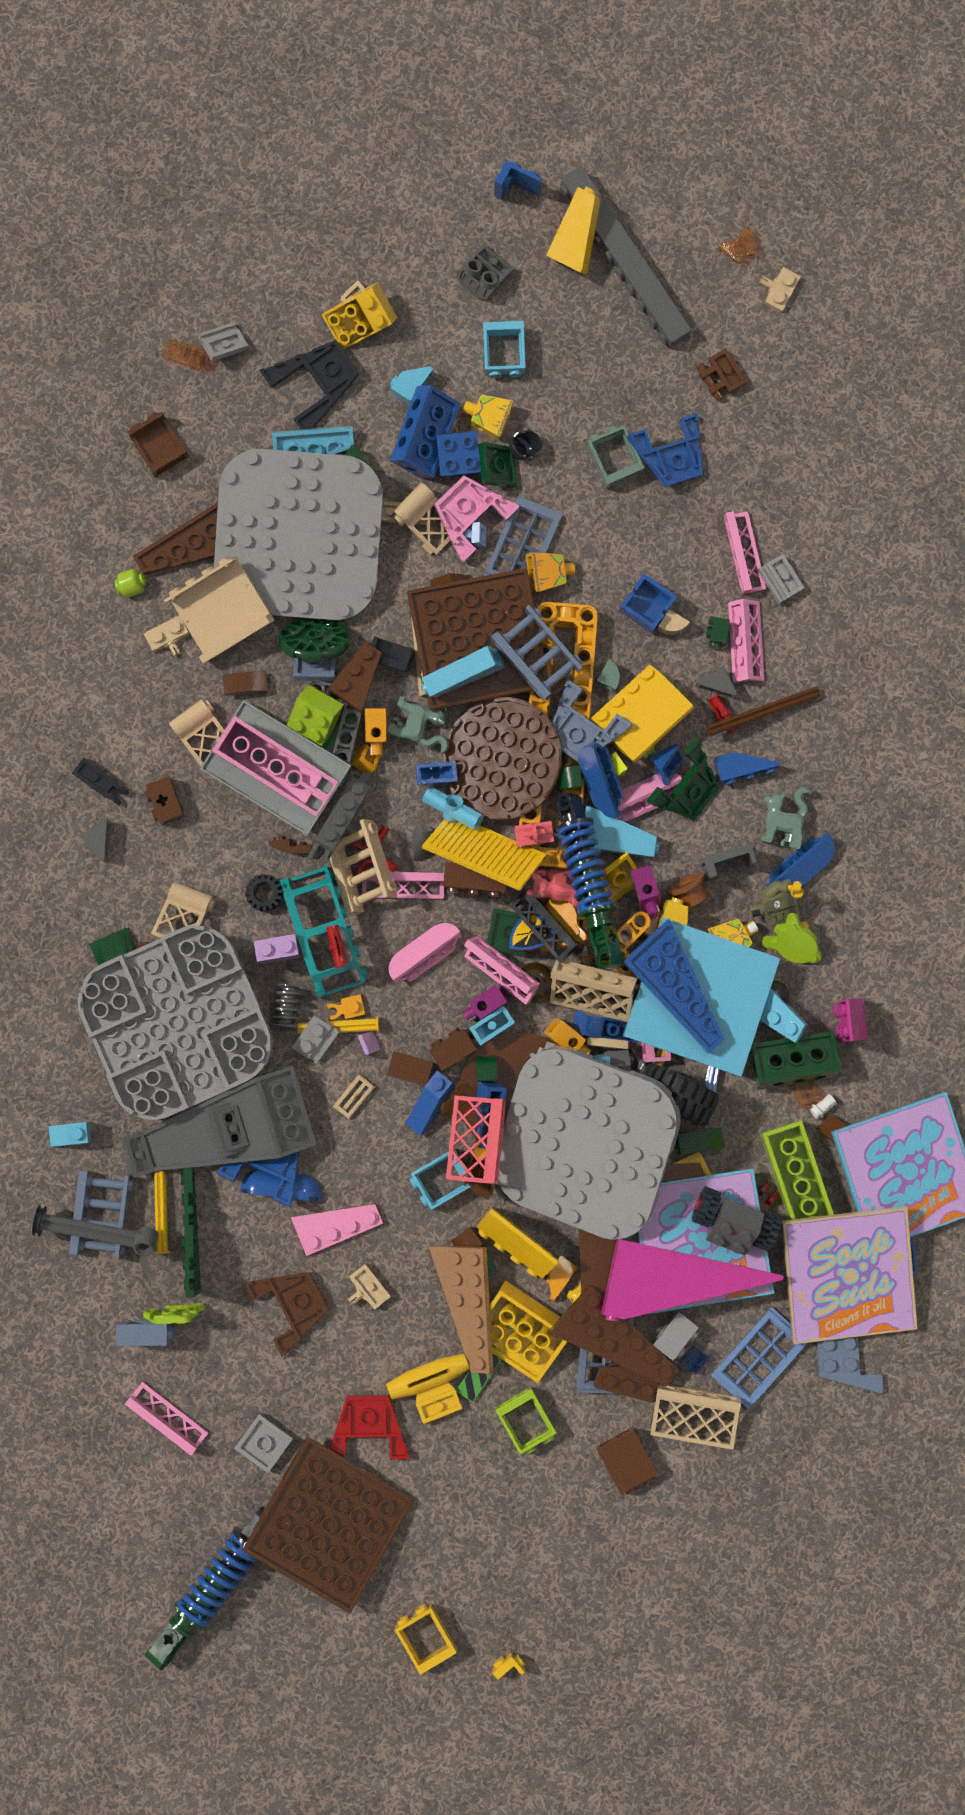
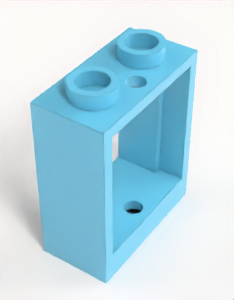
[483,321,525,378]
[409,1149,471,1210]

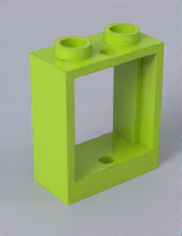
[495,1387,556,1455]

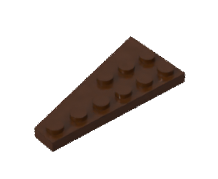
[132,503,218,575]
[547,1285,680,1386]

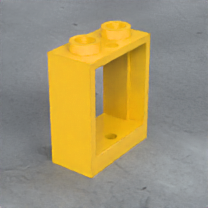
[395,1604,457,1675]

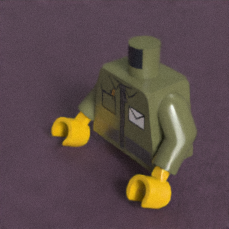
[749,879,809,929]

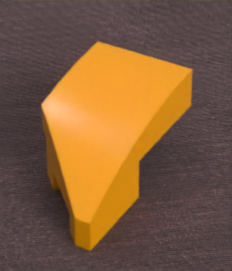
[547,1255,578,1301]

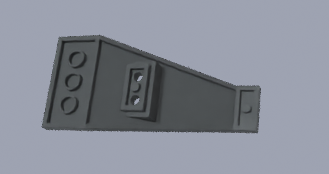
[121,1066,317,1178]

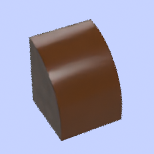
[817,1114,847,1144]
[451,1226,483,1247]

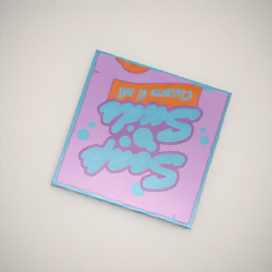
[831,1092,965,1237]
[637,1169,774,1314]

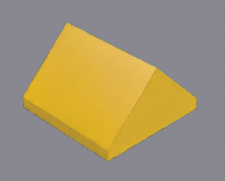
[601,852,637,903]

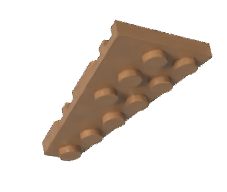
[428,1245,493,1374]

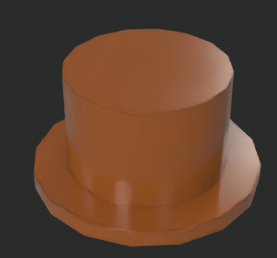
[668,872,709,908]

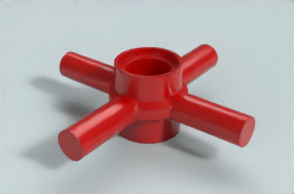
[345,825,399,877]

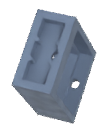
[116,1321,176,1346]

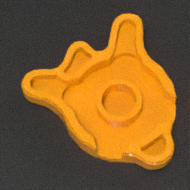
[540,898,588,952]

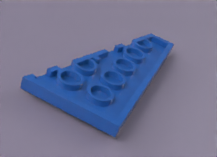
[623,919,724,1054]

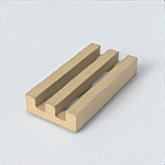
[587,1037,630,1050]
[333,1074,375,1119]

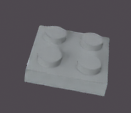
[234,1413,293,1473]

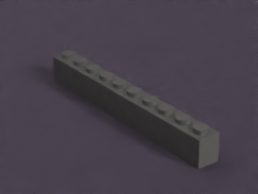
[560,166,691,348]

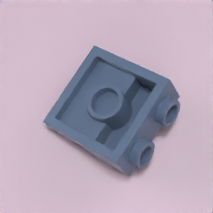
[293,657,337,681]

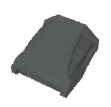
[457,243,515,300]

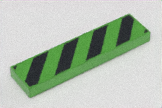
[456,1325,515,1403]

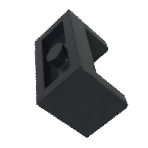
[371,636,416,673]

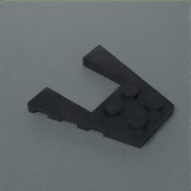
[259,340,360,430]

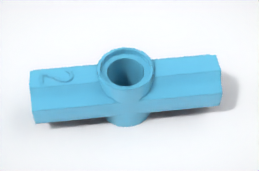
[422,786,484,830]

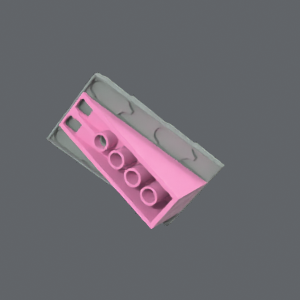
[200,700,351,835]

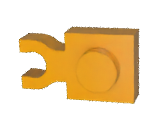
[327,994,366,1020]

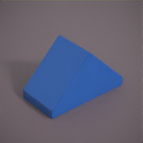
[649,744,684,785]
[415,761,458,787]

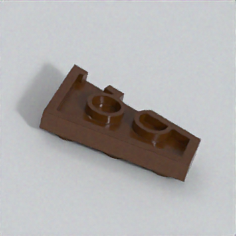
[328,641,382,714]
[593,1364,659,1403]

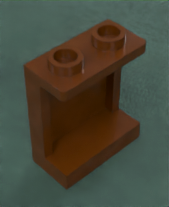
[127,412,189,477]
[596,1427,658,1495]

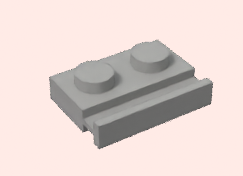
[198,322,248,362]
[757,554,804,604]
[292,1013,340,1064]

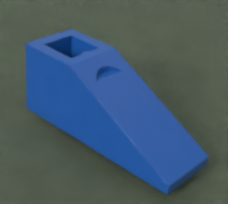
[713,752,780,785]
[572,1010,636,1043]

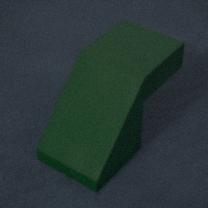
[676,1127,725,1155]

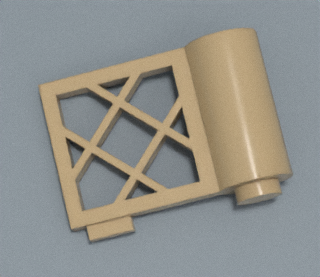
[393,483,451,555]
[169,699,224,766]
[151,881,215,939]

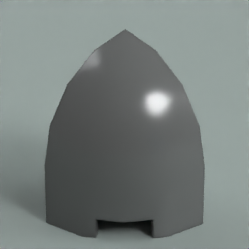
[414,827,435,861]

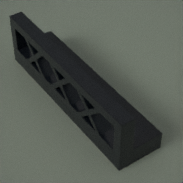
[510,888,584,963]

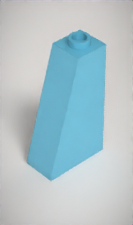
[422,646,506,698]
[585,806,660,859]

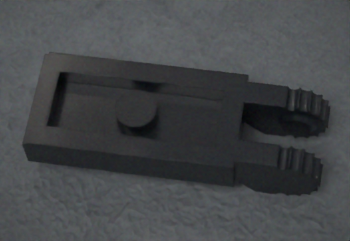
[72,757,129,806]

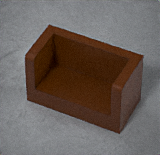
[387,1051,434,1086]

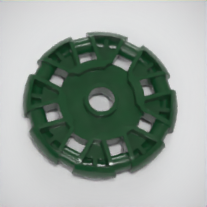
[278,618,352,662]

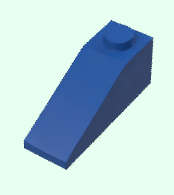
[405,1071,460,1136]
[476,1081,507,1148]

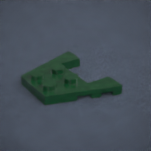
[646,737,719,820]

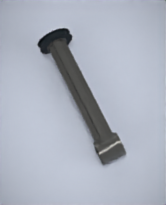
[32,1205,159,1256]

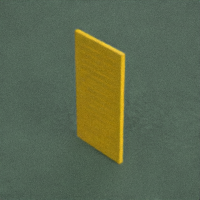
[422,819,547,891]

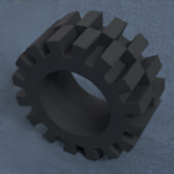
[245,874,283,912]

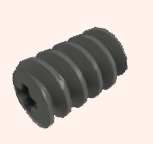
[272,984,303,1028]

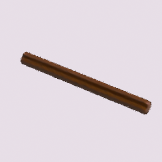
[707,687,820,736]

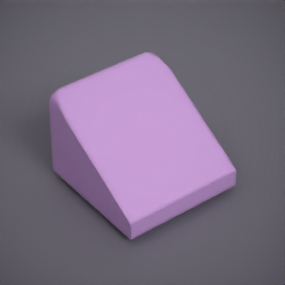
[358,1031,380,1055]

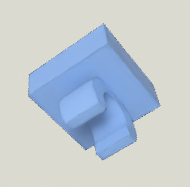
[464,522,487,547]

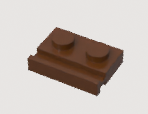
[463,1156,495,1200]

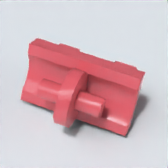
[514,821,554,847]

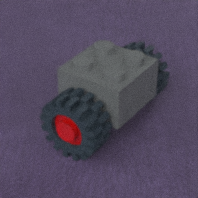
[691,1186,782,1256]

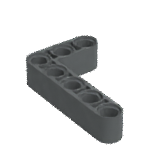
[309,680,366,790]

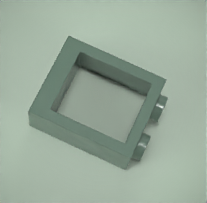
[587,425,645,489]

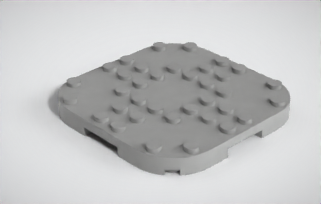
[214,449,383,620]
[78,925,273,1120]
[498,1046,681,1239]

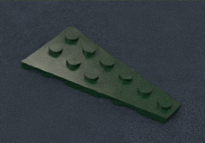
[180,1167,201,1298]

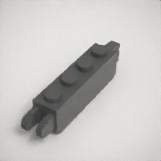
[307,771,371,866]

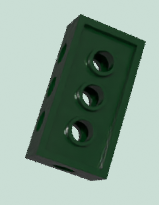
[750,1031,842,1090]

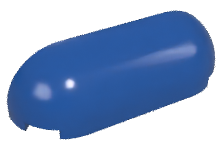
[578,743,624,818]
[766,834,835,887]
[240,1170,322,1202]

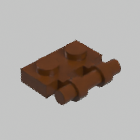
[696,348,747,401]

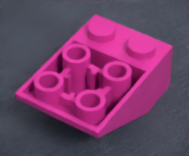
[833,999,868,1043]

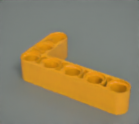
[609,912,650,993]

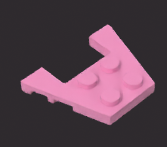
[434,476,519,562]

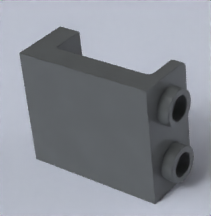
[700,843,759,881]

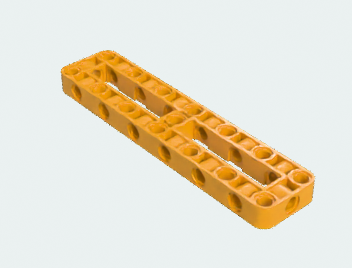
[519,602,598,869]

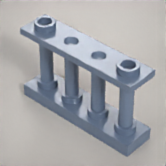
[491,605,582,702]
[69,1170,134,1259]

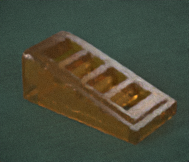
[162,339,207,372]
[792,1081,820,1109]

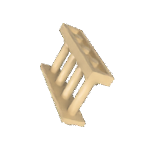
[330,819,398,915]

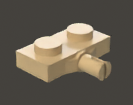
[759,267,801,313]
[144,615,190,657]
[348,1263,391,1310]

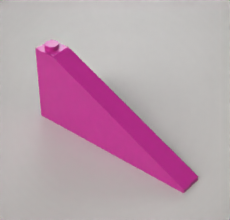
[601,1239,784,1322]

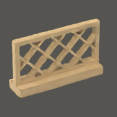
[550,959,637,1022]
[650,1384,741,1450]

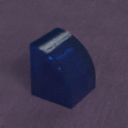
[680,1345,709,1375]

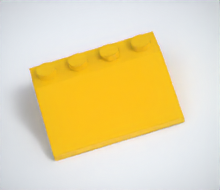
[590,665,695,763]
[476,1206,559,1278]
[490,1280,567,1383]

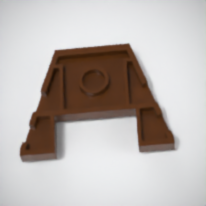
[245,1271,328,1356]

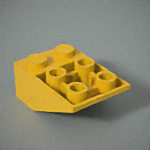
[322,282,398,350]

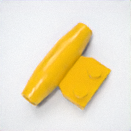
[386,1353,470,1424]

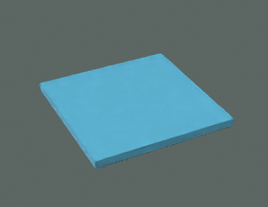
[623,917,780,1077]

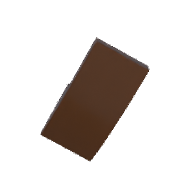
[222,671,268,696]
[269,836,312,855]

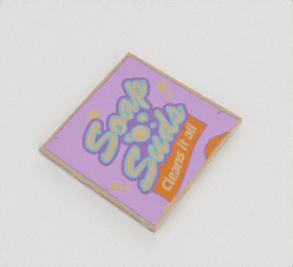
[782,1206,917,1344]

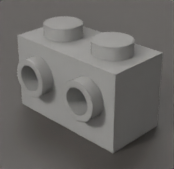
[652,1310,699,1361]

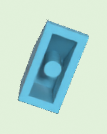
[390,366,434,406]
[469,1006,515,1045]
[49,1122,92,1147]

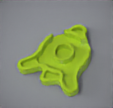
[762,913,822,963]
[143,1303,205,1324]

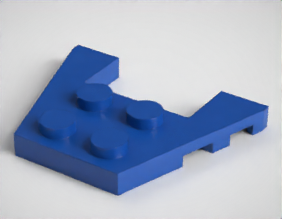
[627,413,703,488]
[217,1151,299,1208]

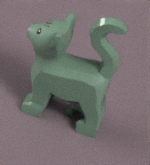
[387,696,449,753]
[760,787,812,850]

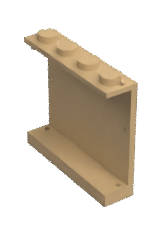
[165,556,275,663]

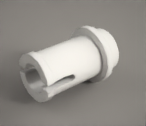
[810,1094,837,1119]

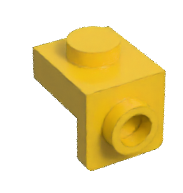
[492,1652,526,1680]

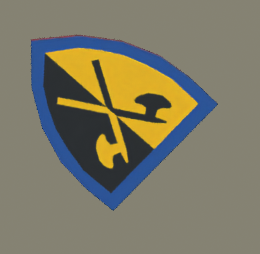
[509,908,559,951]

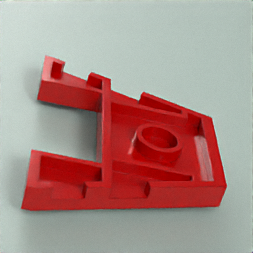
[330,1395,409,1459]

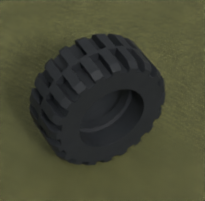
[643,1063,719,1127]

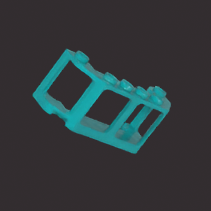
[280,865,368,998]

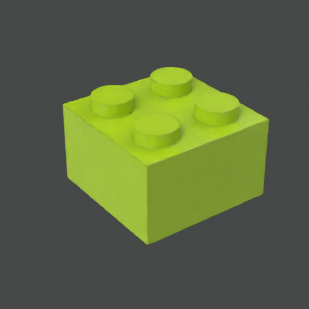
[287,684,344,746]

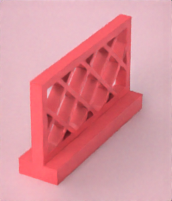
[446,1095,506,1185]

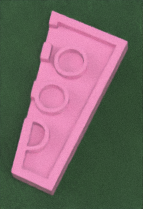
[291,1204,383,1256]

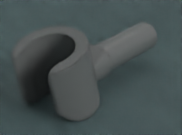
[629,1048,649,1074]

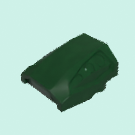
[89,928,136,966]

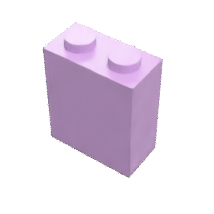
[254,934,302,964]

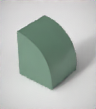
[597,659,620,693]

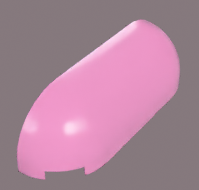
[617,773,682,821]
[389,923,461,983]

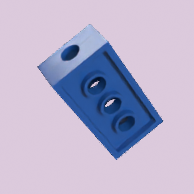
[390,385,461,478]

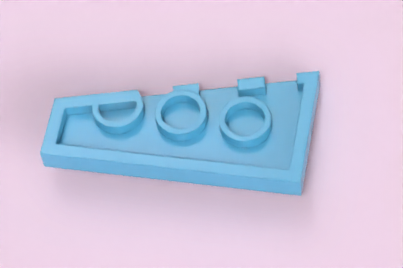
[272,426,354,454]
[760,988,808,1043]

